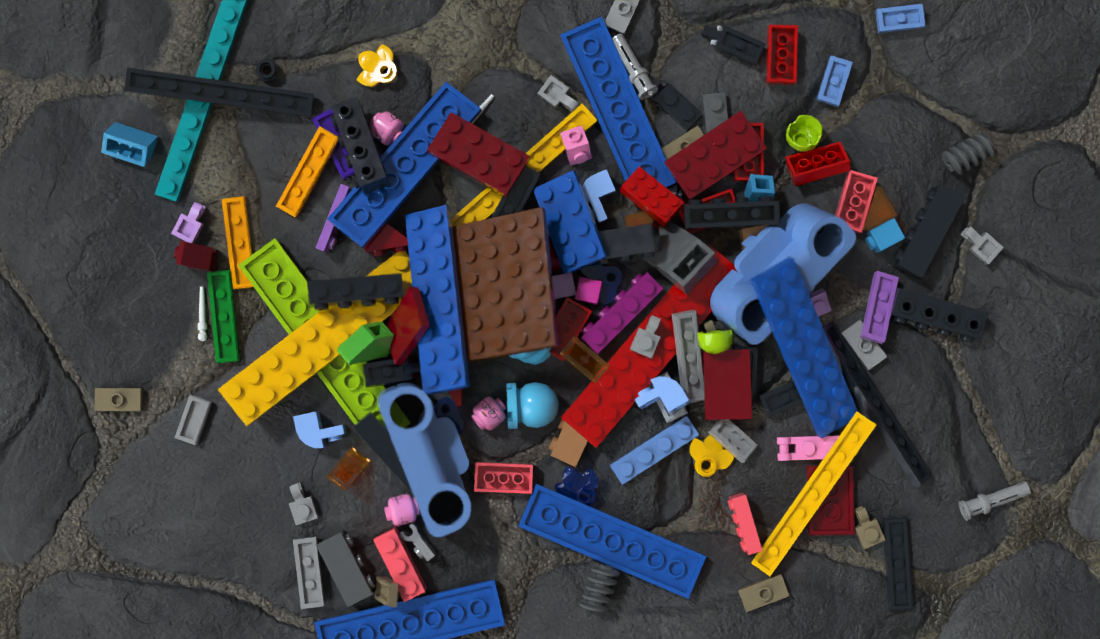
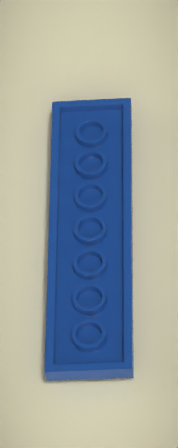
[560,16,676,188]
[327,82,482,249]
[405,205,470,396]
[750,256,858,439]
[518,483,706,599]
[314,579,505,639]

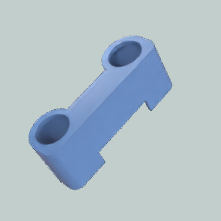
[710,203,856,344]
[378,383,471,537]

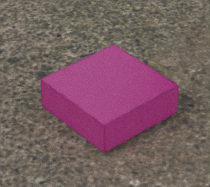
[575,277,603,305]

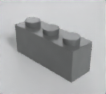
[316,530,376,607]

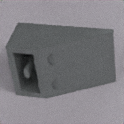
[638,221,718,295]

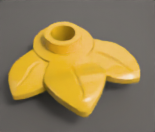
[357,45,397,87]
[690,435,734,477]

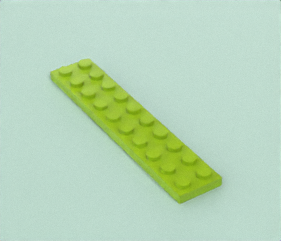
[238,238,411,430]

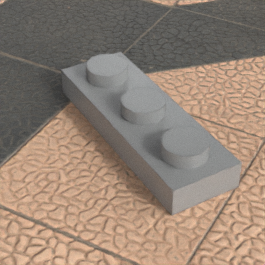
[293,536,325,609]

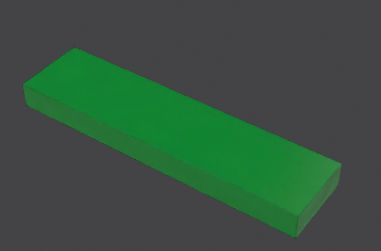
[207,270,240,364]

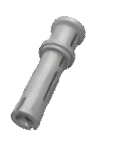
[612,34,658,100]
[959,481,1031,521]

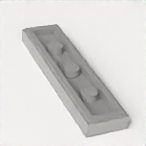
[672,310,704,403]

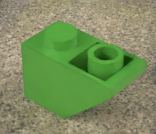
[337,322,394,365]

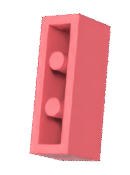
[373,526,427,602]

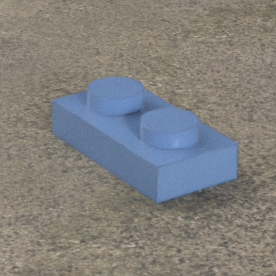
[875,4,925,33]
[816,55,853,107]

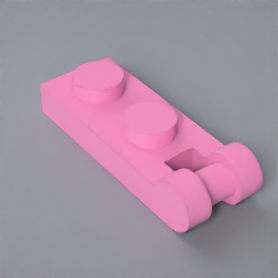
[777,435,840,461]

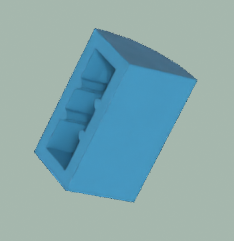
[101,122,158,167]

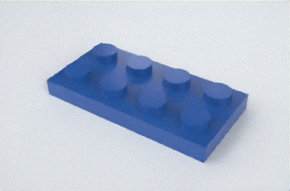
[533,171,608,274]

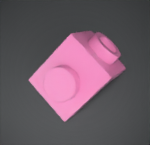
[561,126,592,166]

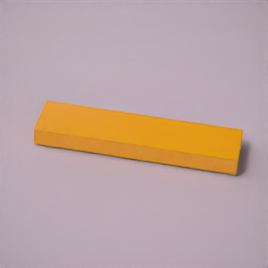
[276,126,339,218]
[222,196,253,290]

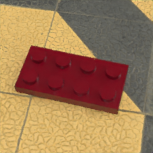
[664,111,767,200]
[427,112,530,197]

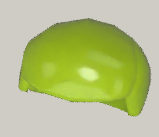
[786,115,823,152]
[697,329,733,354]

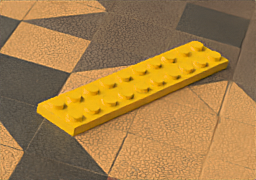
[218,251,412,426]

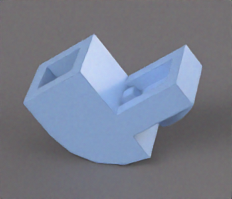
[582,169,615,224]
[635,377,691,414]
[293,411,347,448]

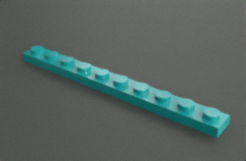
[155,0,248,202]

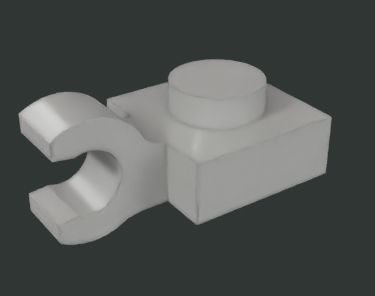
[537,75,578,112]
[960,227,1004,265]
[629,315,660,358]
[289,482,319,525]
[400,523,436,561]

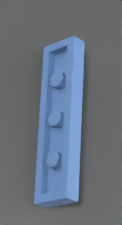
[610,415,699,485]

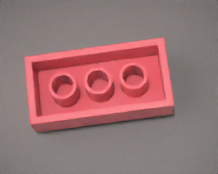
[835,170,878,234]
[474,462,533,494]
[727,493,762,555]

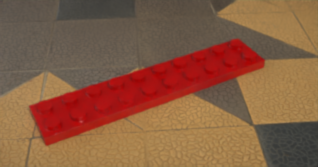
[561,244,737,448]

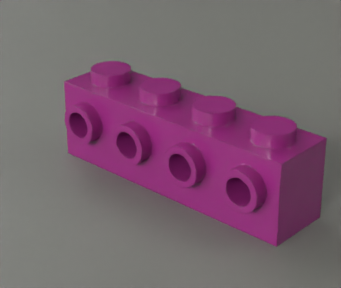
[581,273,663,354]

